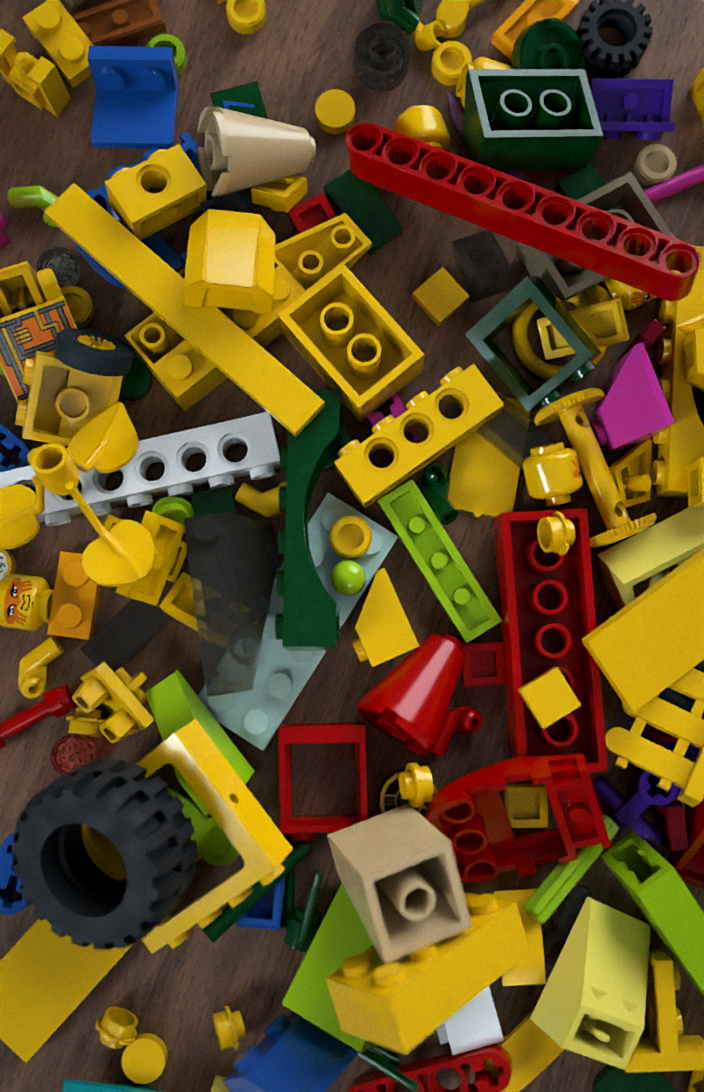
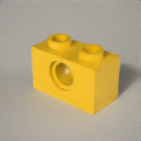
[105,144,207,241]

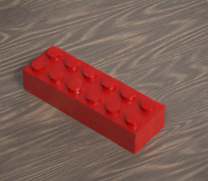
[494,508,608,772]

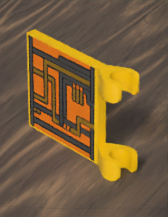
[0,268,77,403]

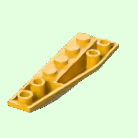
[124,213,372,412]

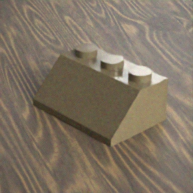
[516,172,675,302]

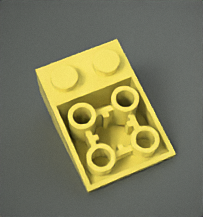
[530,896,651,1070]

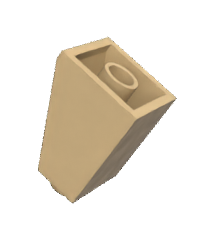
[327,804,472,964]

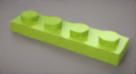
[377,479,502,643]

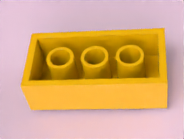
[326,892,530,1054]

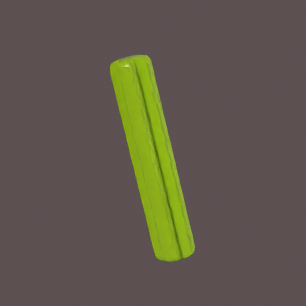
[524,814,619,924]

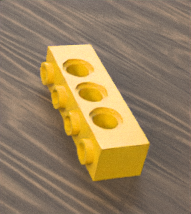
[334,364,504,509]

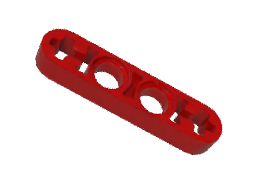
[347,1044,512,1092]

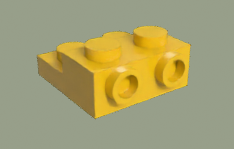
[15,351,123,446]

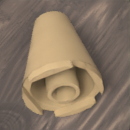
[197,106,316,197]

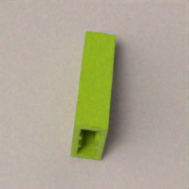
[600,830,704,997]
[282,883,374,1052]

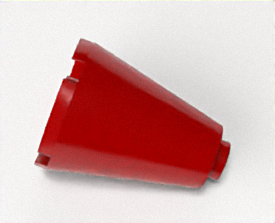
[357,633,466,756]

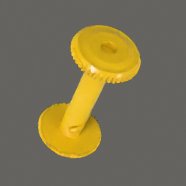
[534,387,657,548]

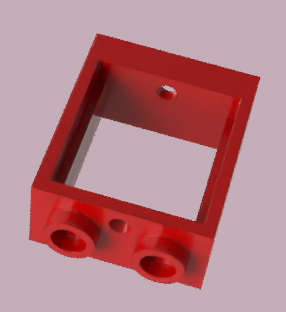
[278,722,368,840]

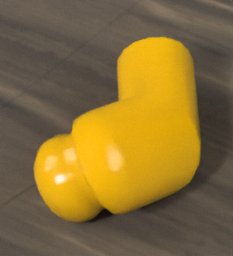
[18,636,64,699]

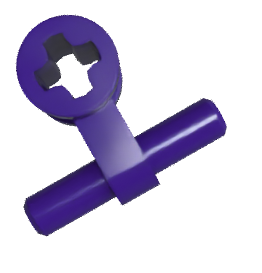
[592,767,679,847]

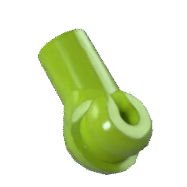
[7,185,58,227]

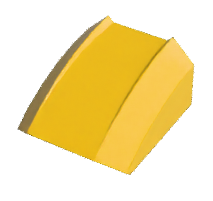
[184,209,275,314]

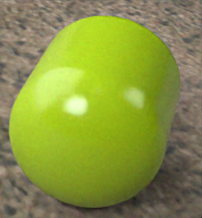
[330,560,366,596]

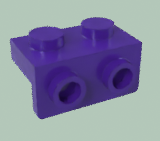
[589,79,675,140]

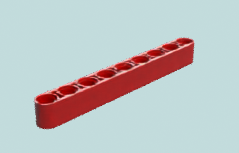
[345,122,701,301]

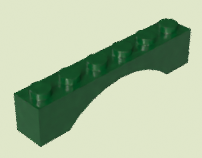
[275,390,343,651]

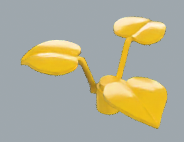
[0,402,156,587]

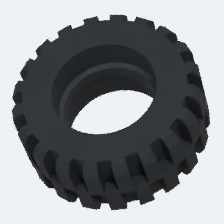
[12,759,198,950]

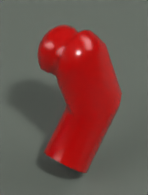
[430,705,483,757]

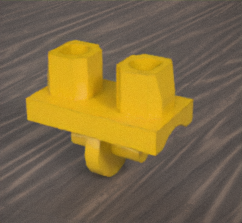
[72,661,155,743]

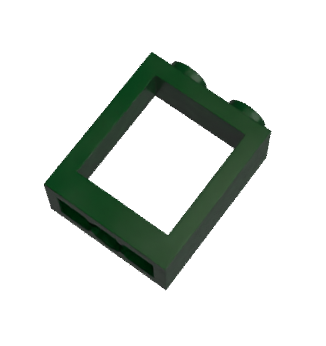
[465,276,602,411]

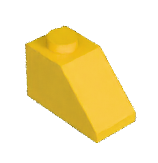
[350,568,419,667]

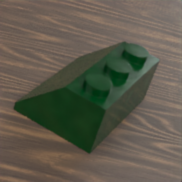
[463,69,603,171]

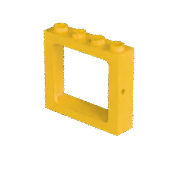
[82,719,293,954]

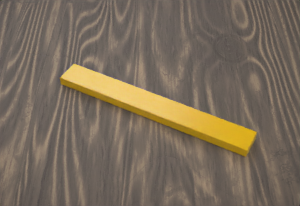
[44,183,325,437]

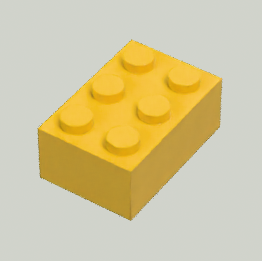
[277,262,425,422]

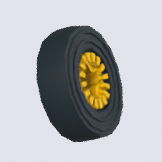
[55,328,134,377]

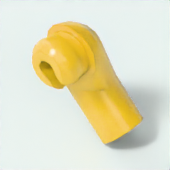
[234,482,286,517]

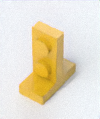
[625,948,704,1073]

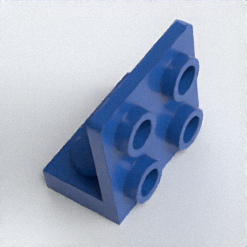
[87,46,179,149]

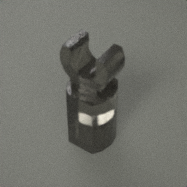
[542,883,592,956]

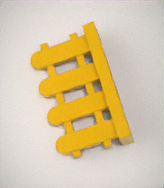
[605,668,704,807]

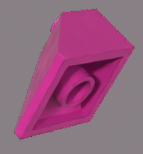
[589,342,675,456]

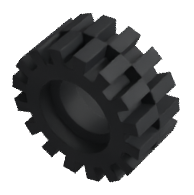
[576,0,653,79]

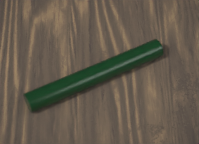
[202,840,313,943]

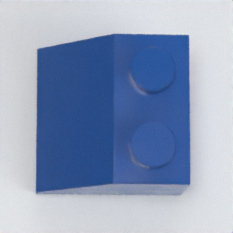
[224,1014,359,1092]

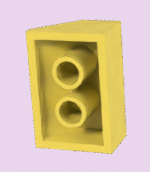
[597,507,704,611]

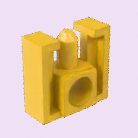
[0,28,72,117]

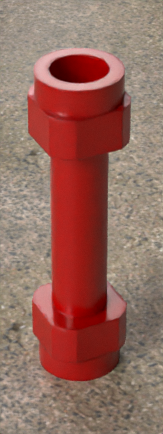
[0,684,77,749]

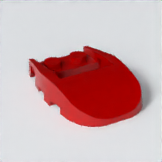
[423,754,611,883]

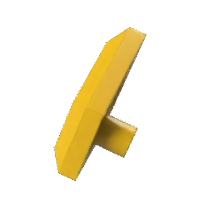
[609,439,652,508]

